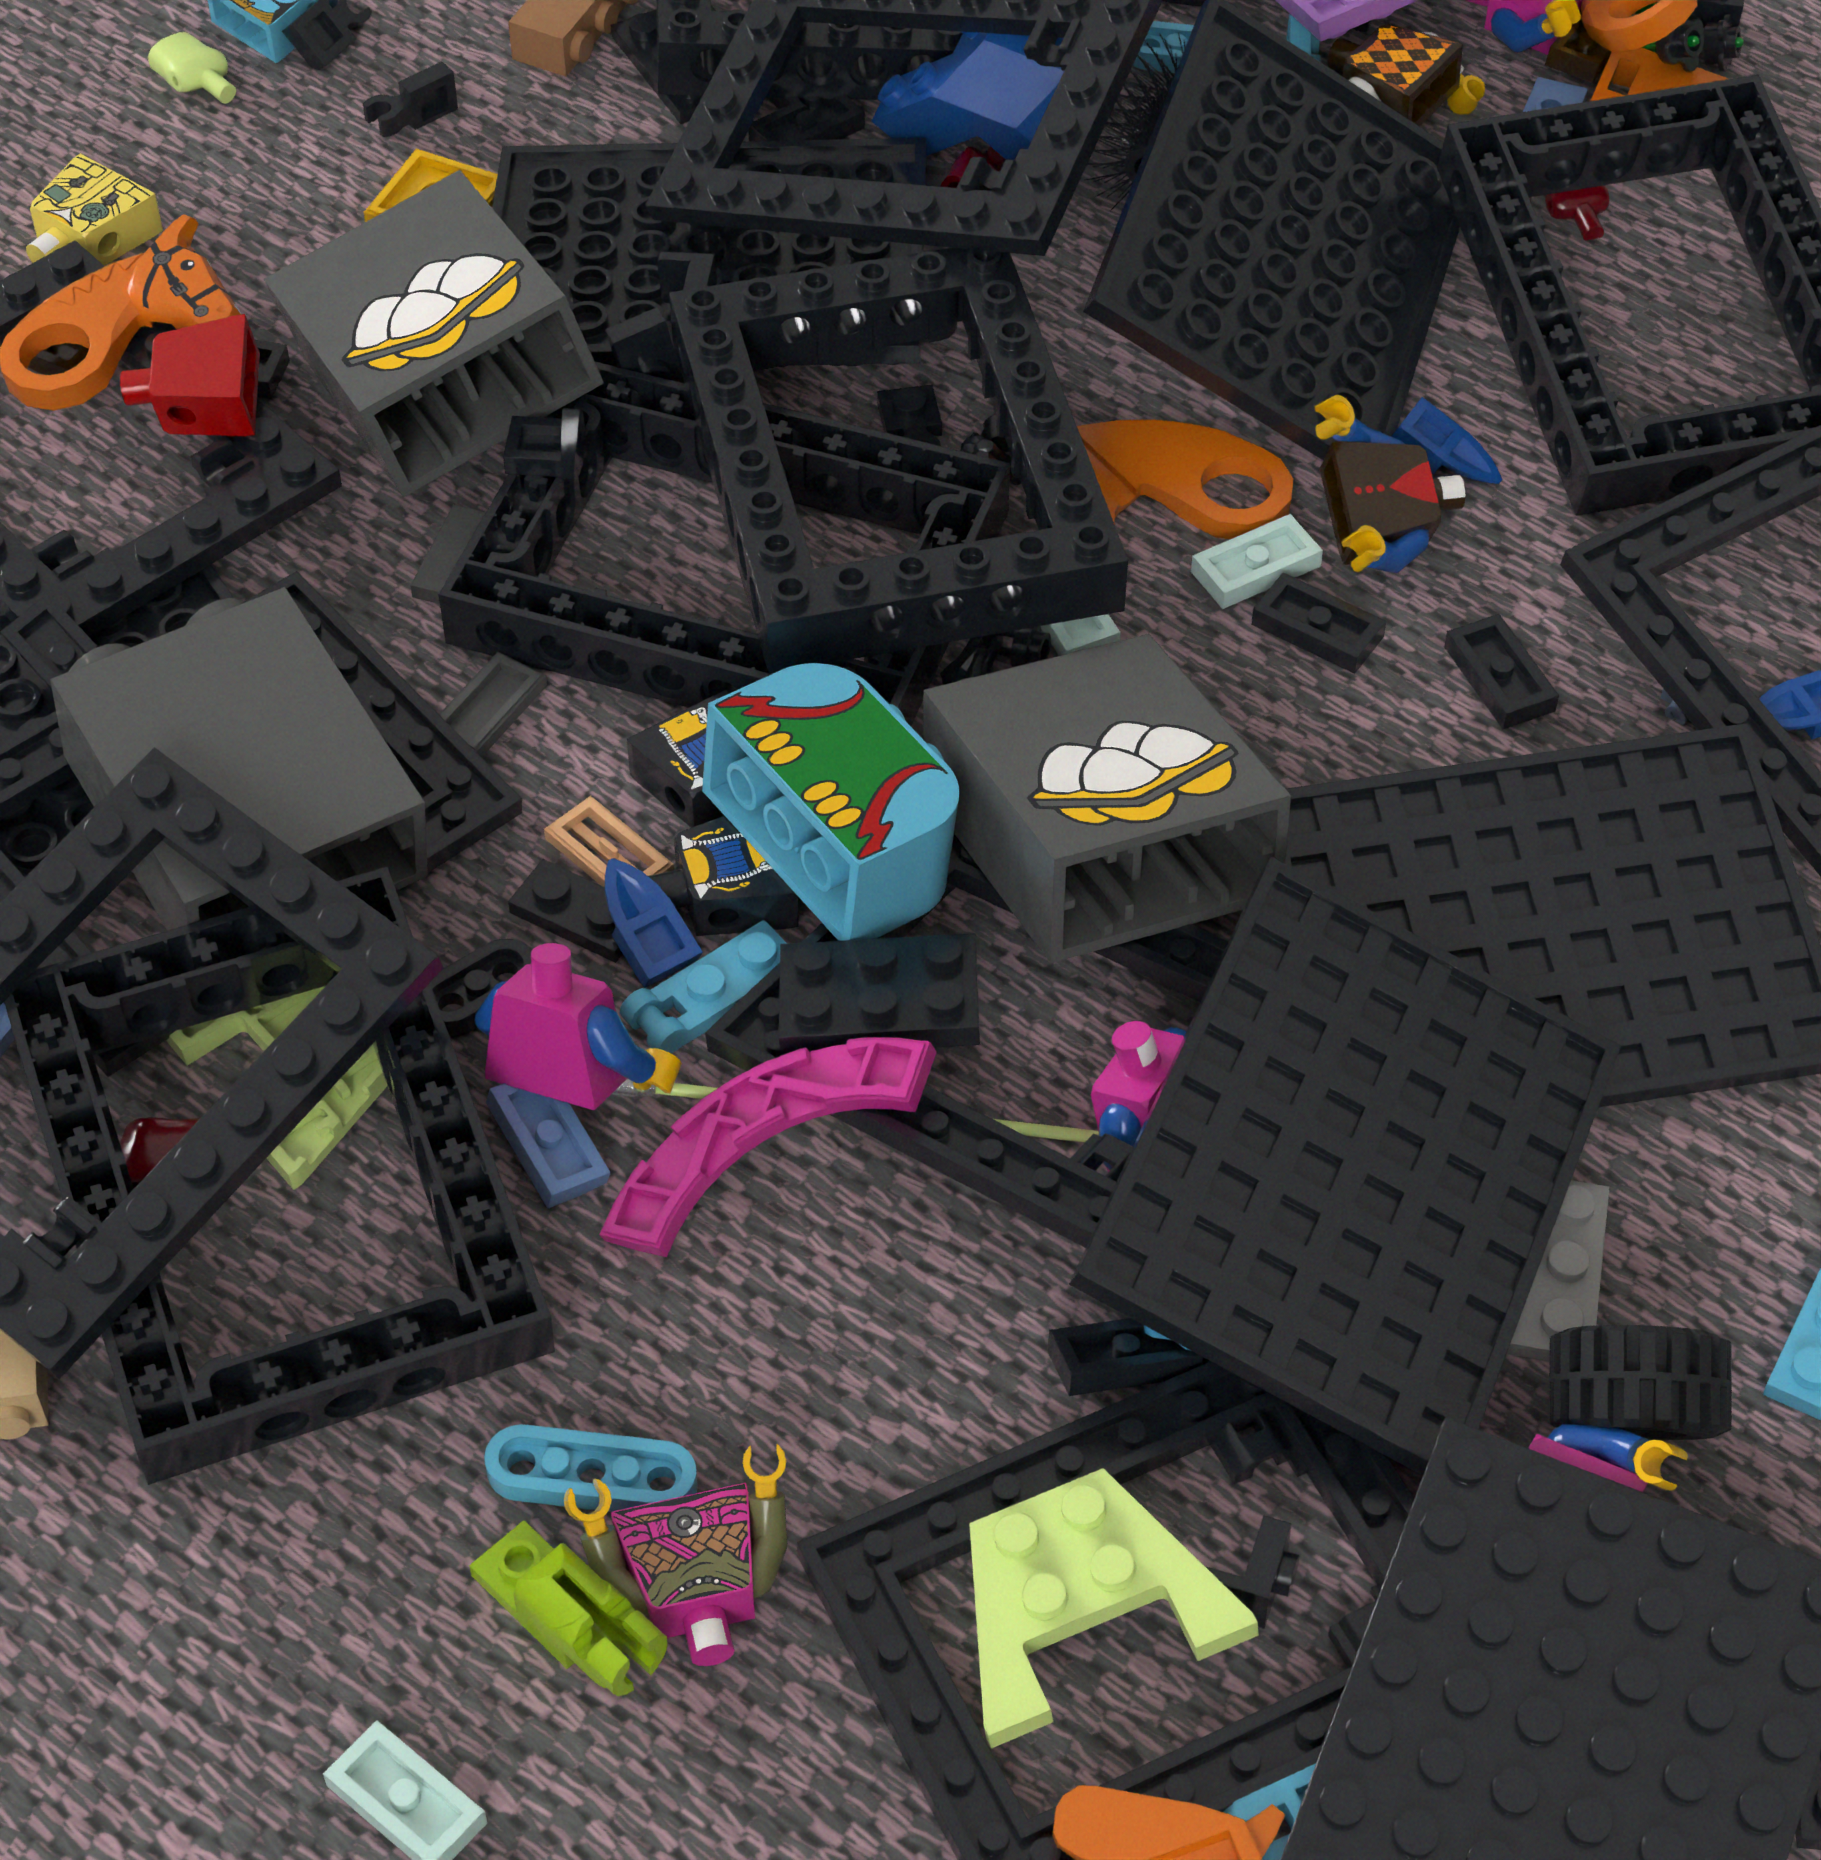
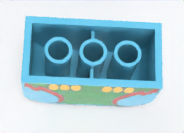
[702,663,959,941]

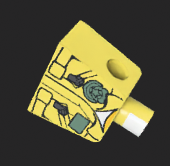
[26,153,163,266]

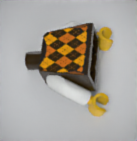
[1327,24,1485,127]

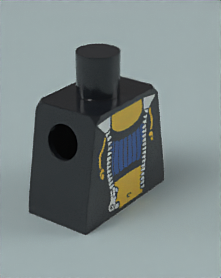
[627,690,729,828]
[648,816,799,936]

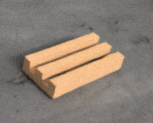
[544,795,674,887]

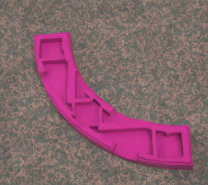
[599,1037,937,1257]

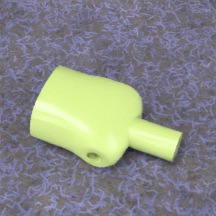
[148,32,236,104]

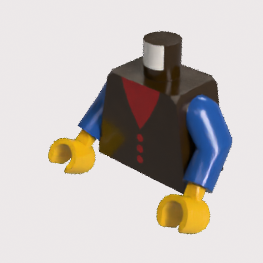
[1314,395,1465,573]

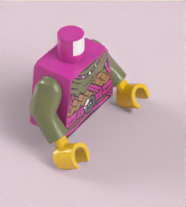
[564,1443,788,1666]

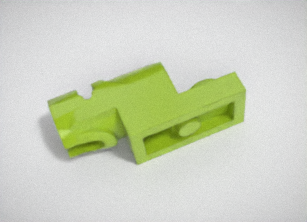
[469,1520,668,1696]

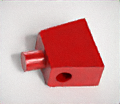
[120,314,260,436]

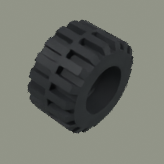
[1549,1325,1732,1440]

